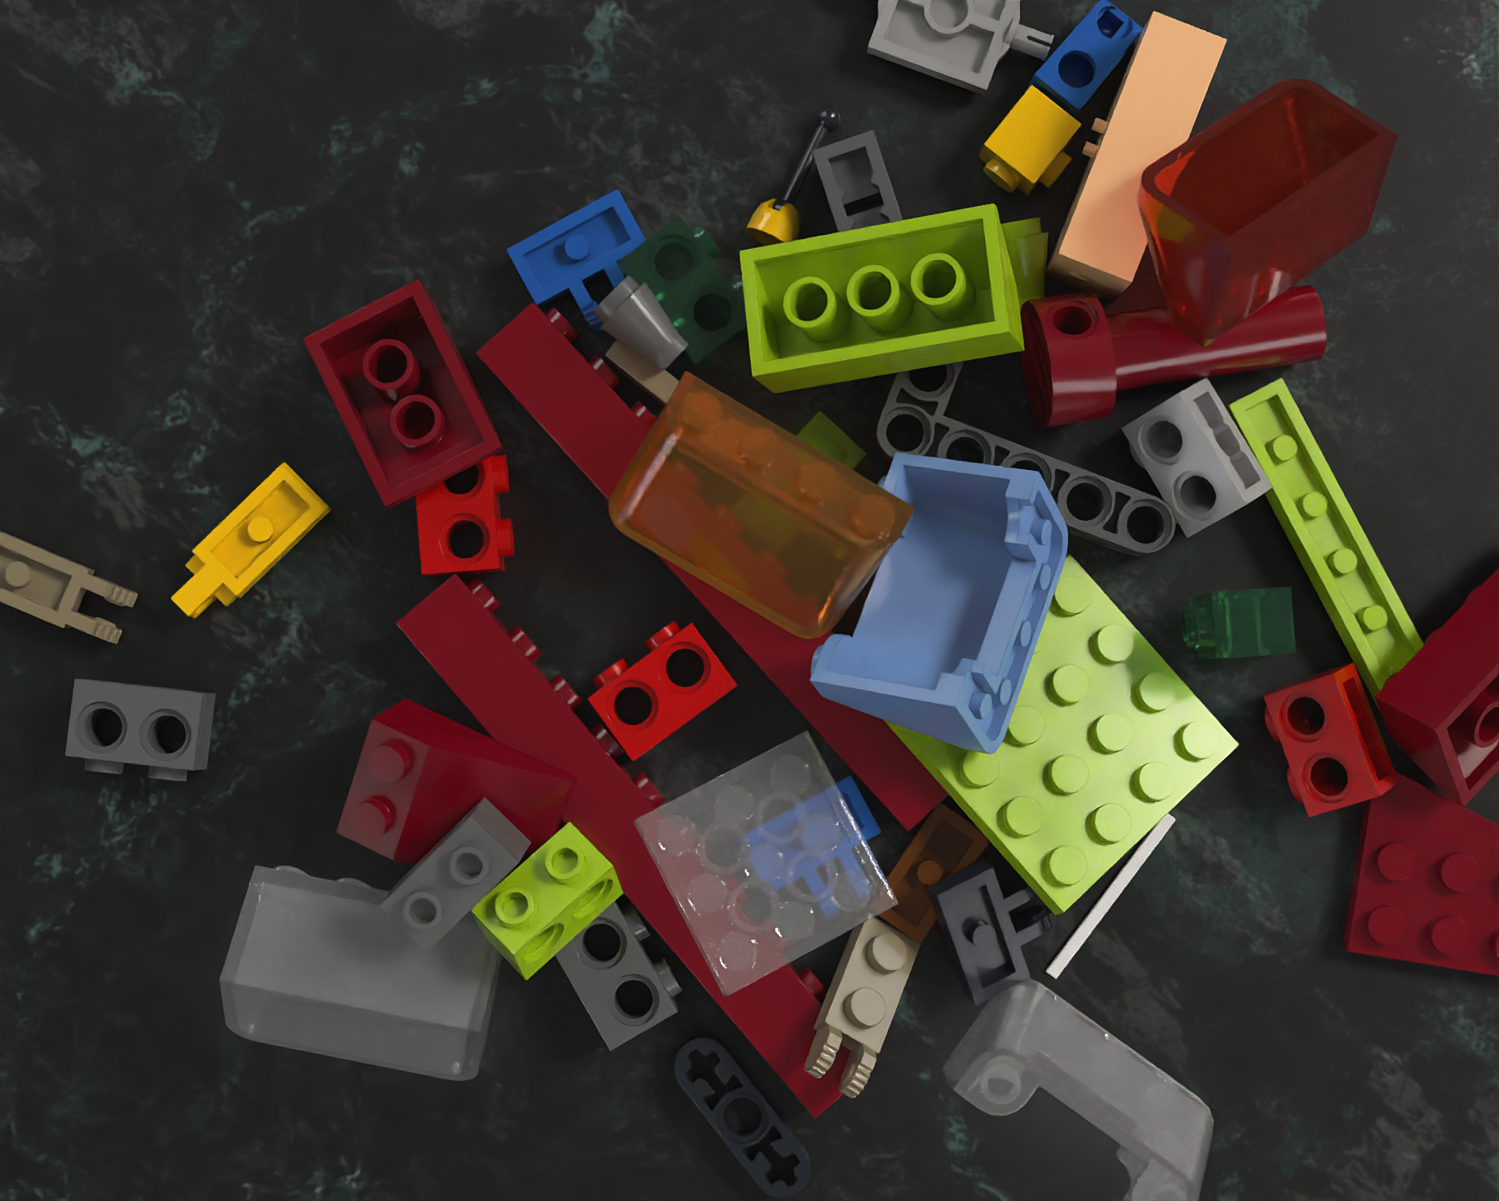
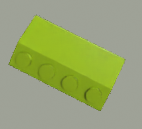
[740,203,1025,394]

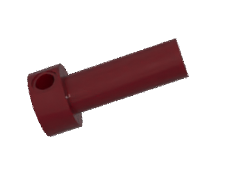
[1019,285,1327,428]

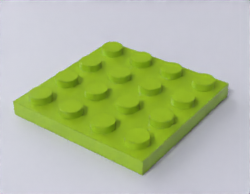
[884,554,1239,916]

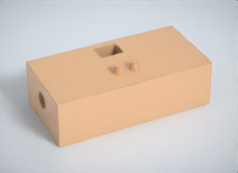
[1046,11,1227,302]

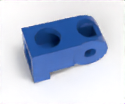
[1024,0,1144,119]

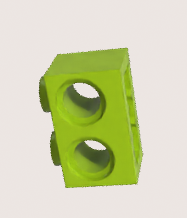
[471,822,623,981]

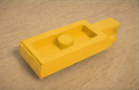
[171,462,332,619]

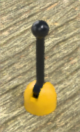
[745,107,841,246]

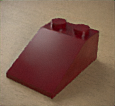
[303,279,504,509]
[336,699,576,885]

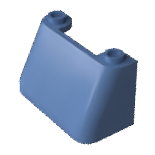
[810,452,1068,754]

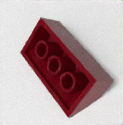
[1375,568,1499,807]

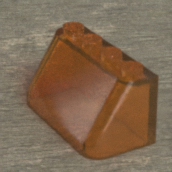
[608,371,915,639]

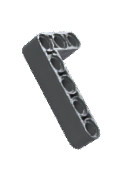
[874,361,1176,557]

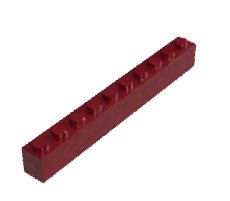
[476,302,949,831]
[396,573,875,1118]

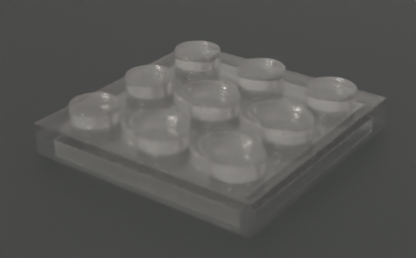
[633,730,899,996]

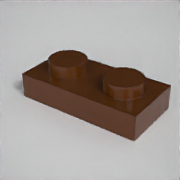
[866,802,990,944]

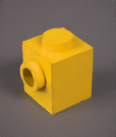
[979,85,1082,196]

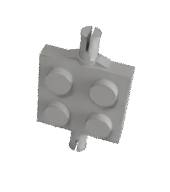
[867,0,1054,96]

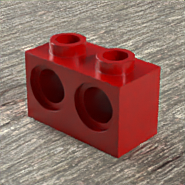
[415,454,514,578]
[588,621,738,761]
[1263,662,1399,817]

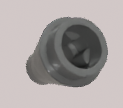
[593,275,689,372]

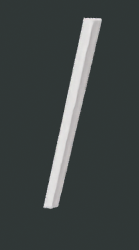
[1045,813,1176,979]

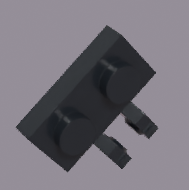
[926,860,1057,1005]

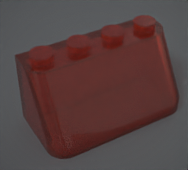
[1137,78,1398,348]

